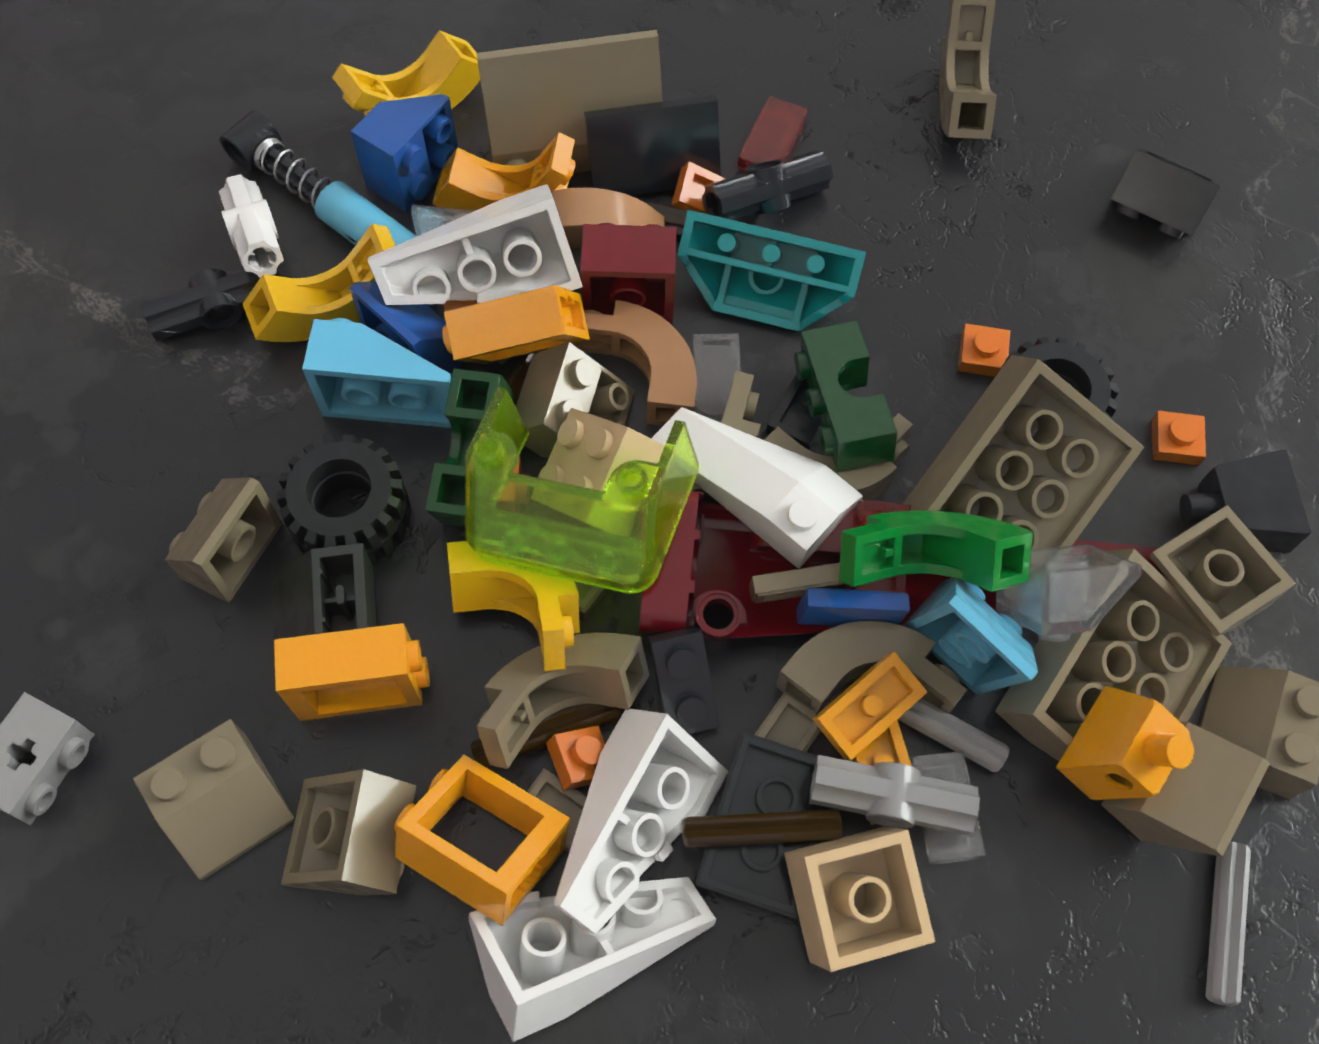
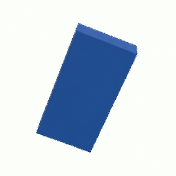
[796,588,910,626]

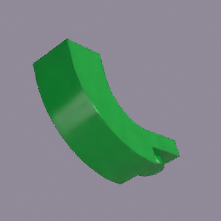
[839,511,1033,592]

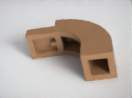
[551,188,664,248]
[573,300,697,426]

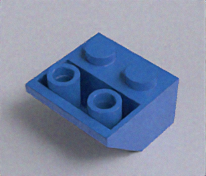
[350,94,459,212]

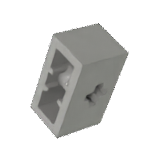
[0,692,95,826]

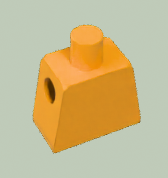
[1056,686,1194,800]

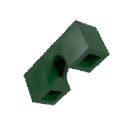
[794,320,898,472]
[425,368,514,530]

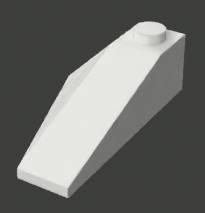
[368,184,583,305]
[651,407,863,569]
[553,709,728,934]
[469,877,716,1042]

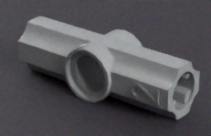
[809,755,980,836]

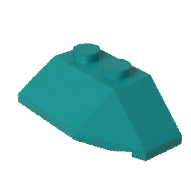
[677,210,866,331]

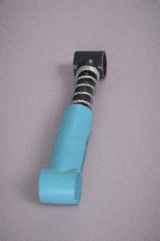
[219,110,417,246]

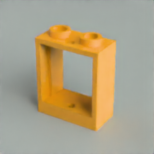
[442,285,590,364]
[274,623,430,721]
[394,755,570,926]

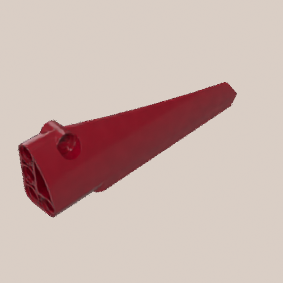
[639,487,1168,642]

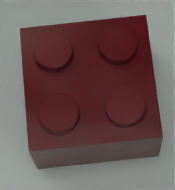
[580,223,676,325]

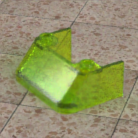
[465,387,700,594]

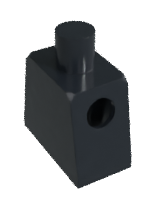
[1179,450,1312,553]

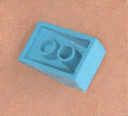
[302,318,451,428]
[903,577,1038,695]

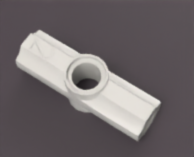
[219,174,284,278]

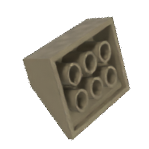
[476,30,663,173]
[898,355,1144,607]
[995,548,1232,761]

